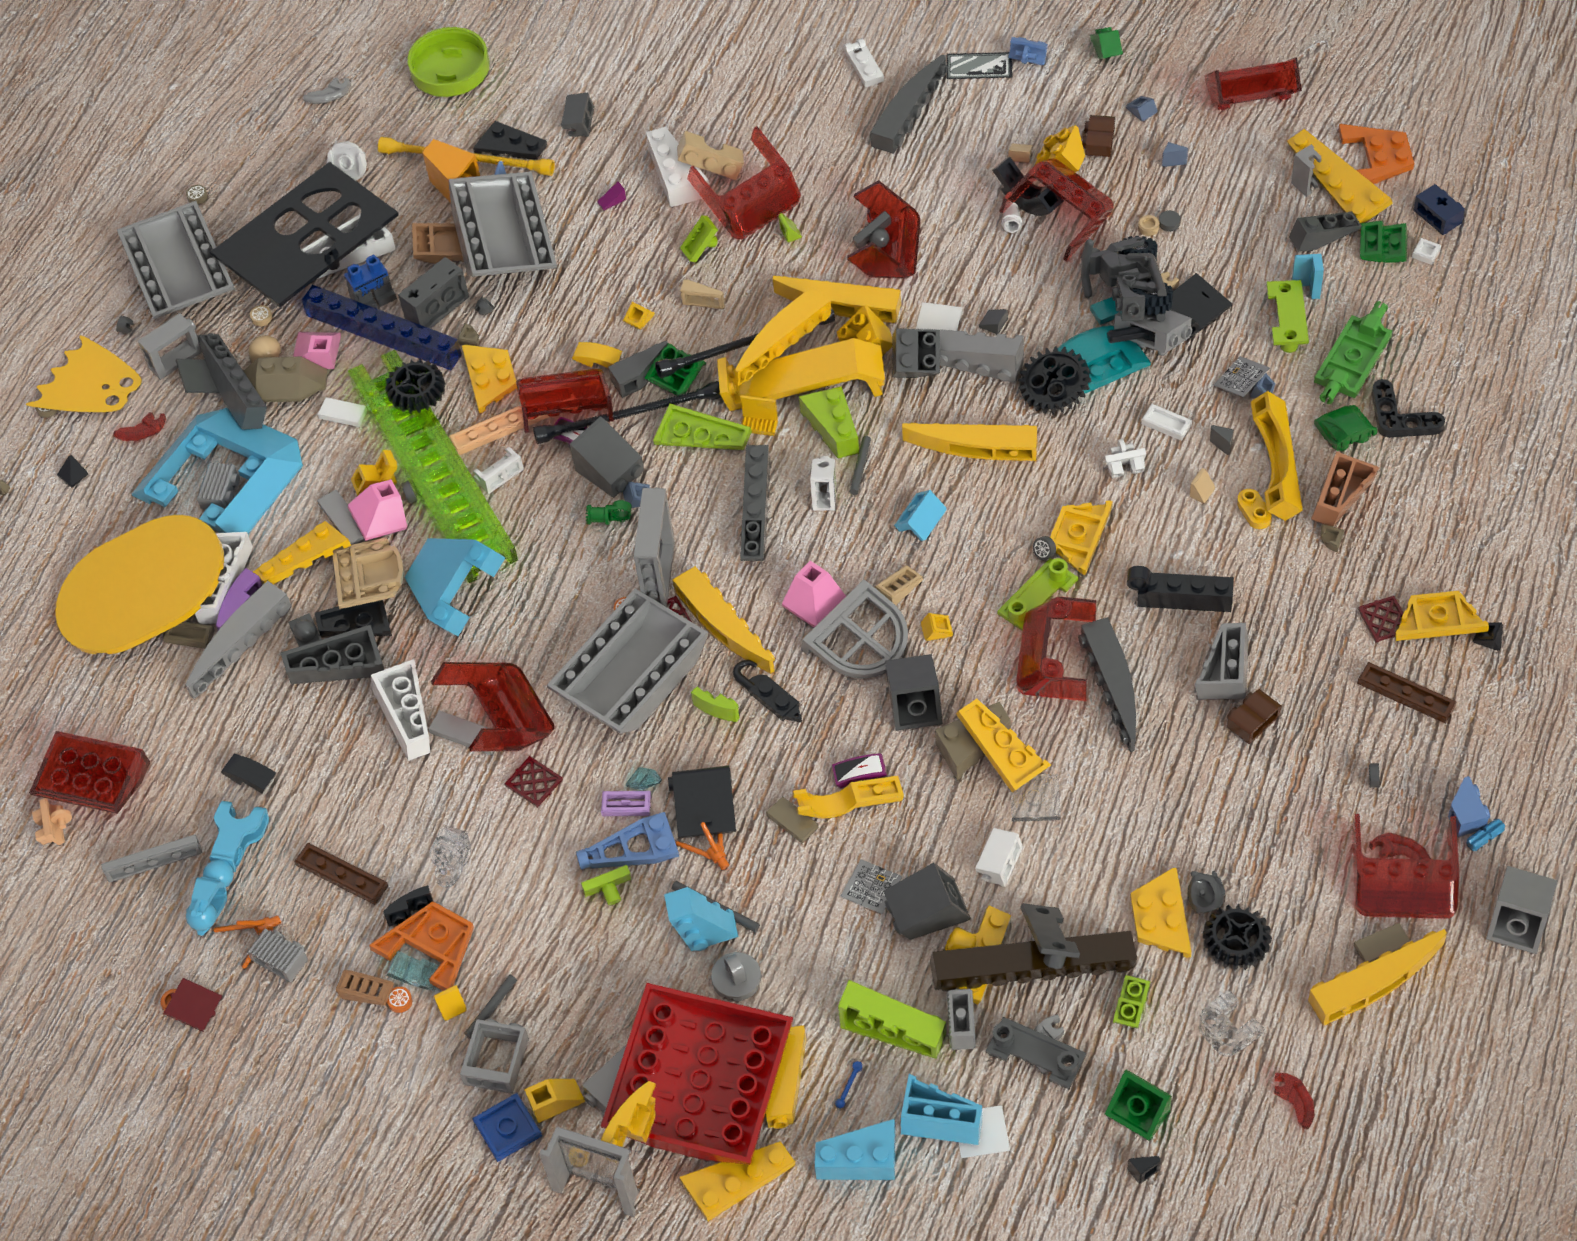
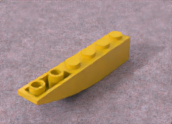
[773,276,901,324]
[735,286,831,386]
[902,423,1037,461]
[672,566,775,674]
[1308,929,1447,1026]

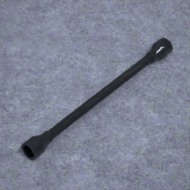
[655,307,835,378]
[533,380,722,444]

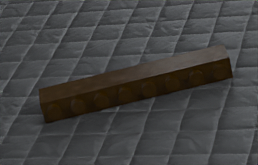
[930,931,1137,992]

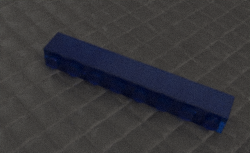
[301,285,462,371]

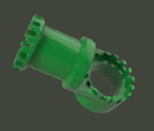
[586,500,632,525]

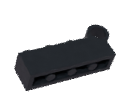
[1127,566,1234,612]

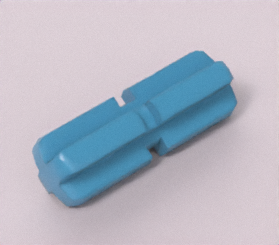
[1466,819,1505,851]

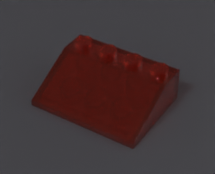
[29,731,150,814]

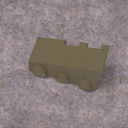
[935,701,1011,781]

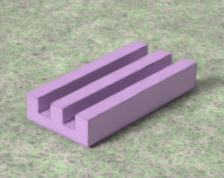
[601,791,651,816]

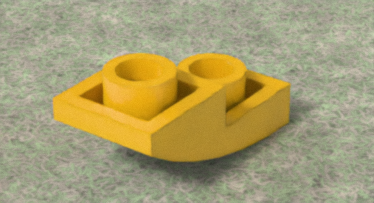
[572,342,622,368]

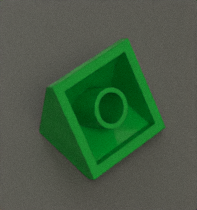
[1105,1069,1172,1141]

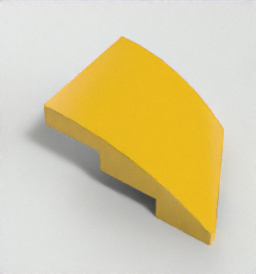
[601,1081,656,1161]

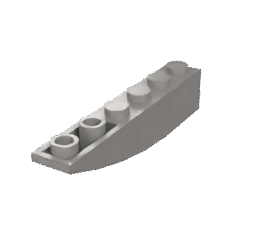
[185,581,292,699]

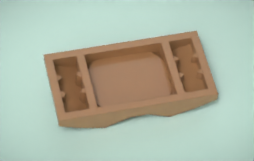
[412,223,464,264]

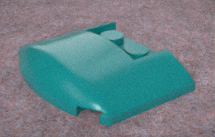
[1051,326,1151,394]

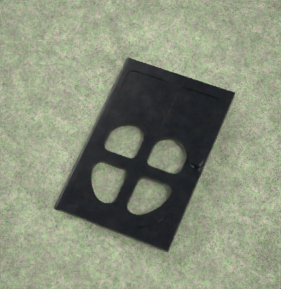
[210,162,399,307]

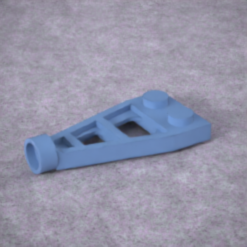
[576,812,679,870]

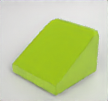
[778,213,802,243]

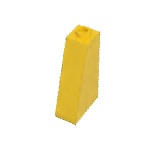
[766,1025,807,1129]

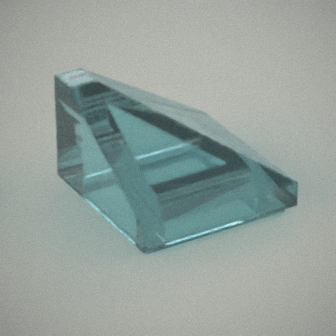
[626,767,662,790]

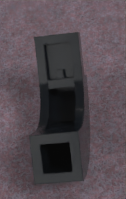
[992,157,1064,216]

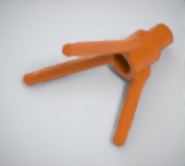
[675,822,730,870]
[213,915,281,969]

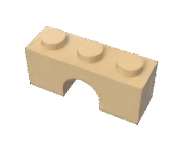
[677,131,744,180]

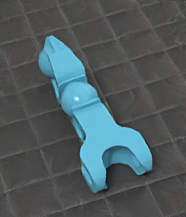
[186,801,269,936]

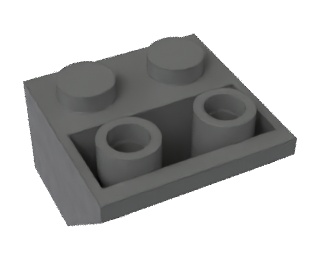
[892,328,940,378]

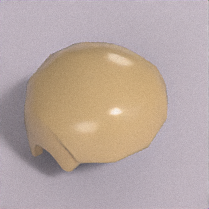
[249,335,282,363]

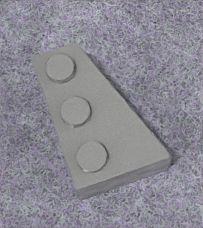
[1195,623,1249,700]

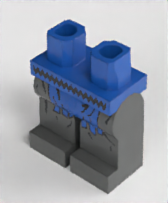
[344,255,397,316]

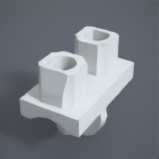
[1103,439,1146,478]

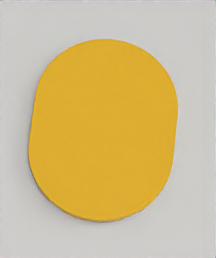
[55,515,224,655]

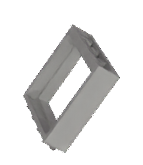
[634,487,675,607]

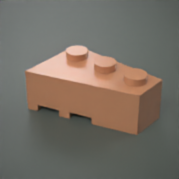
[1311,451,1380,527]

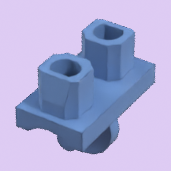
[1008,37,1048,65]

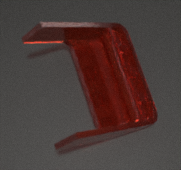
[687,126,801,239]
[999,158,1114,261]
[516,369,614,433]
[431,662,555,752]
[1352,814,1459,919]

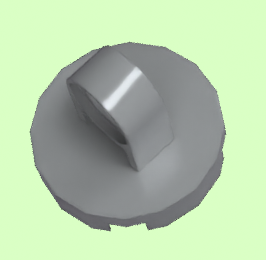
[711,952,762,1001]

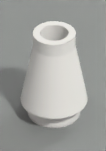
[1001,202,1023,233]

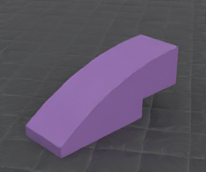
[216,568,262,630]

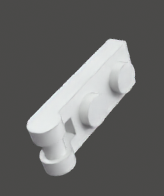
[843,38,884,88]

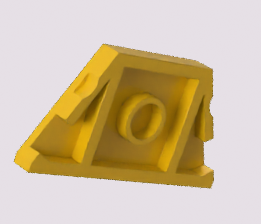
[462,345,518,413]
[1050,500,1113,575]
[1395,591,1489,641]
[1130,868,1192,958]

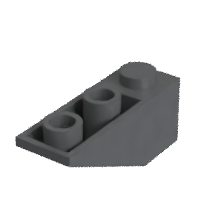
[1289,212,1362,252]
[608,340,668,398]

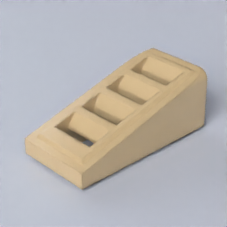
[680,279,725,309]
[875,565,923,605]

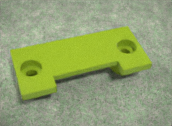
[1266,280,1309,353]
[997,558,1078,633]

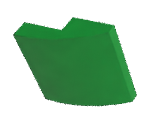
[1360,220,1407,263]

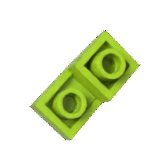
[691,686,740,722]
[1113,975,1150,1029]

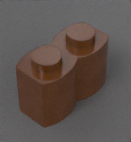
[1082,115,1115,157]
[1227,689,1282,744]

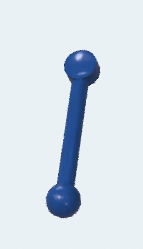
[835,1061,863,1109]

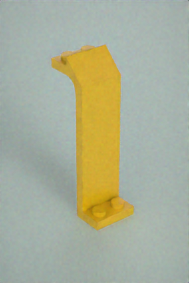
[717,338,885,411]

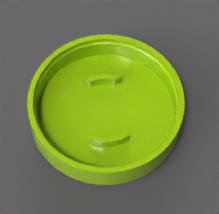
[407,27,490,97]

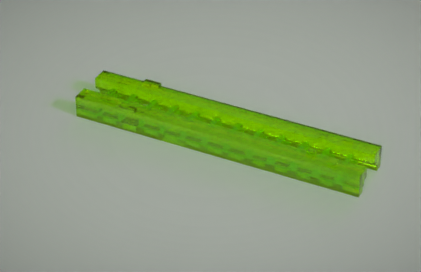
[348,349,518,583]

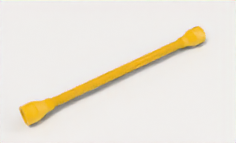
[378,137,555,176]

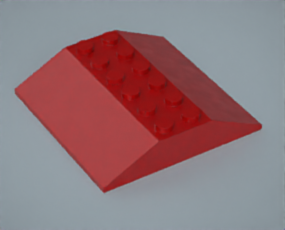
[601,983,793,1165]

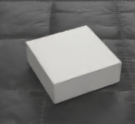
[1412,238,1441,265]

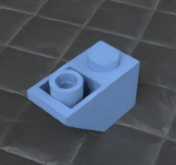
[1448,776,1490,837]

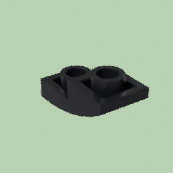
[221,753,276,794]
[383,885,433,926]

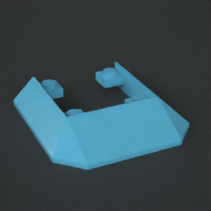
[131,408,303,534]

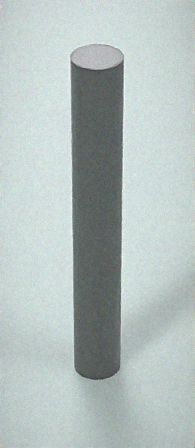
[849,436,871,495]
[464,975,517,1039]

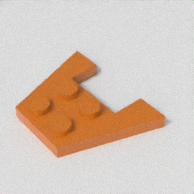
[1338,124,1414,184]
[369,901,474,991]

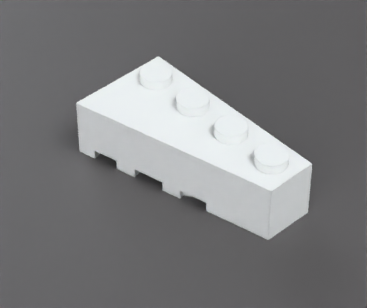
[646,127,710,207]
[301,214,396,279]
[195,532,253,624]
[371,659,430,761]

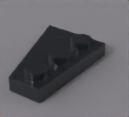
[473,121,547,160]
[315,600,392,636]

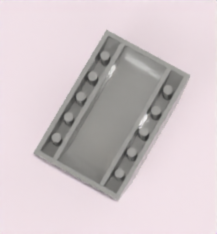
[449,172,557,277]
[117,201,235,319]
[547,588,708,734]

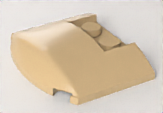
[333,538,404,609]

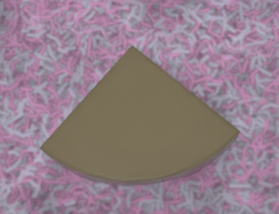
[457,323,480,346]
[1320,524,1344,552]

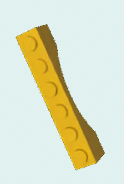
[1251,391,1303,521]

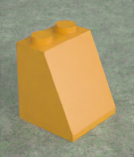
[423,139,480,203]

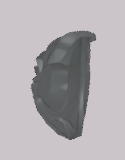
[1187,871,1225,913]

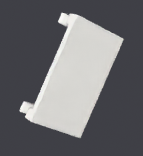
[473,447,524,494]
[975,828,1023,887]

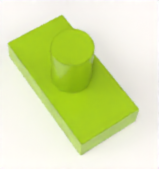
[680,215,718,262]
[581,865,631,906]

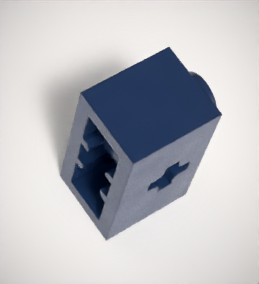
[1413,184,1465,235]

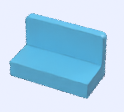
[1292,254,1324,299]
[894,490,947,541]

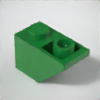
[1090,27,1123,59]

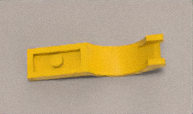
[792,776,904,819]

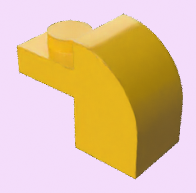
[351,450,398,496]

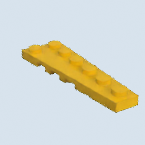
[1287,129,1393,224]

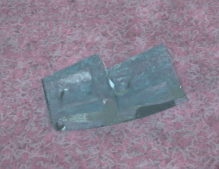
[387,951,439,991]

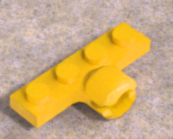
[945,905,1011,1005]

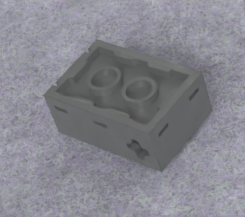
[398,257,469,335]

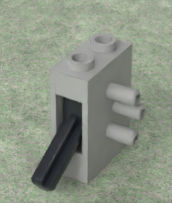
[1107,310,1192,356]

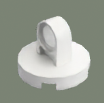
[327,141,367,181]

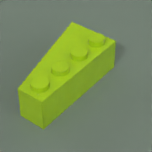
[838,980,947,1059]

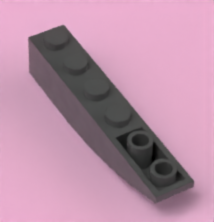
[870,55,948,154]
[198,333,267,430]
[740,445,770,561]
[1078,617,1136,752]

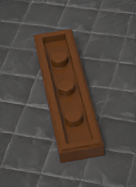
[1357,662,1457,724]
[294,843,388,905]

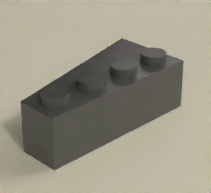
[280,625,385,684]

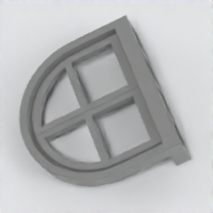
[801,579,908,679]

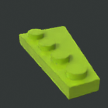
[653,404,752,450]

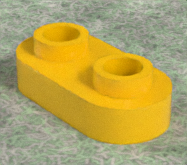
[1237,489,1272,529]

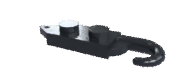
[733,660,802,722]

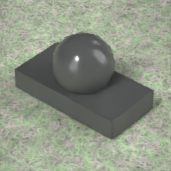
[853,211,892,250]
[288,613,322,647]

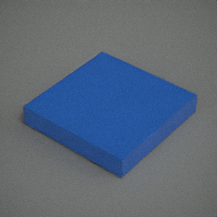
[472,1093,542,1162]

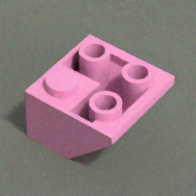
[293,332,341,369]
[347,480,407,541]
[782,560,846,628]

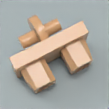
[32,798,72,845]

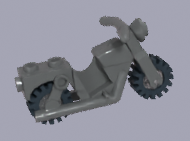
[1081,236,1173,322]

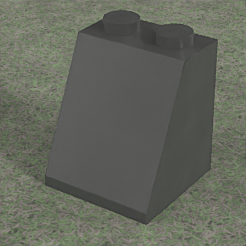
[569,416,644,498]
[885,654,943,731]
[883,862,971,940]

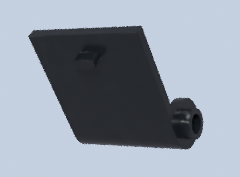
[1170,273,1232,340]
[668,765,736,839]

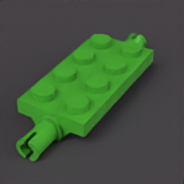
[1314,301,1393,404]

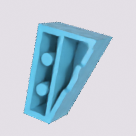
[664,887,738,951]
[901,1074,983,1145]
[815,1119,896,1180]

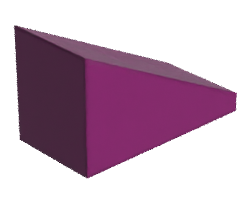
[597,181,626,211]

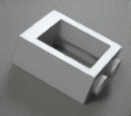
[138,313,202,380]
[460,1019,529,1094]

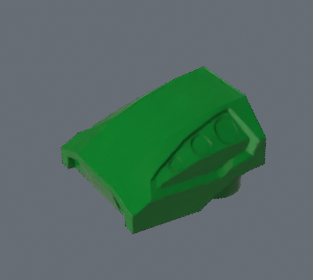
[645,343,707,396]
[1314,405,1378,451]

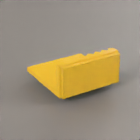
[741,395,778,436]

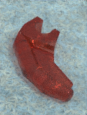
[113,412,166,441]
[1369,833,1431,864]
[1274,1072,1315,1129]

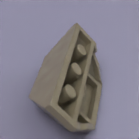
[244,356,328,402]

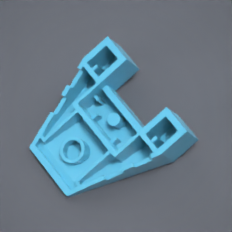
[405,538,505,636]

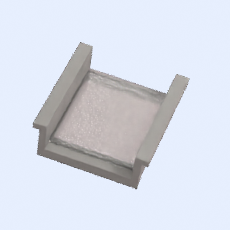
[539,1126,640,1217]

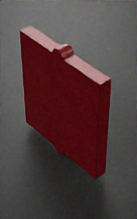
[164,978,222,1032]

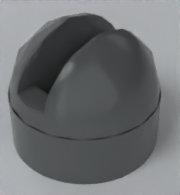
[475,296,494,315]
[116,315,134,334]

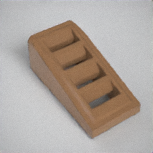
[336,970,394,1006]

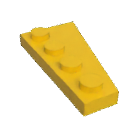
[253,521,351,584]
[955,699,1051,793]
[679,1141,795,1221]

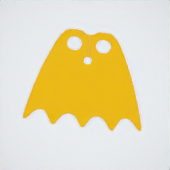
[26,335,142,412]

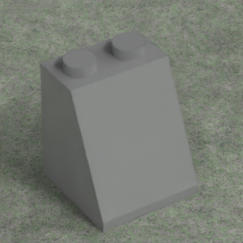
[1486,866,1558,954]

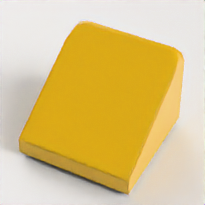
[623,302,655,330]
[921,613,953,641]
[434,985,467,1021]

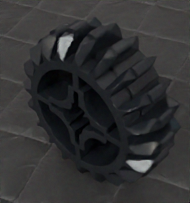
[385,359,445,414]
[1202,904,1272,971]

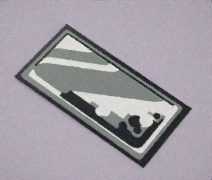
[947,52,1012,79]

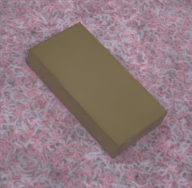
[163,622,215,649]
[766,796,819,844]
[1353,923,1410,963]

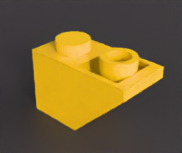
[524,1079,585,1123]

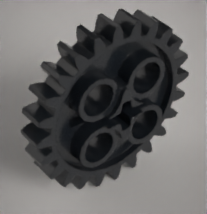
[1018,346,1091,415]

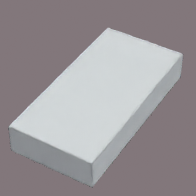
[318,397,367,427]
[1141,404,1192,441]

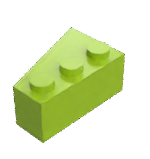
[799,386,859,458]

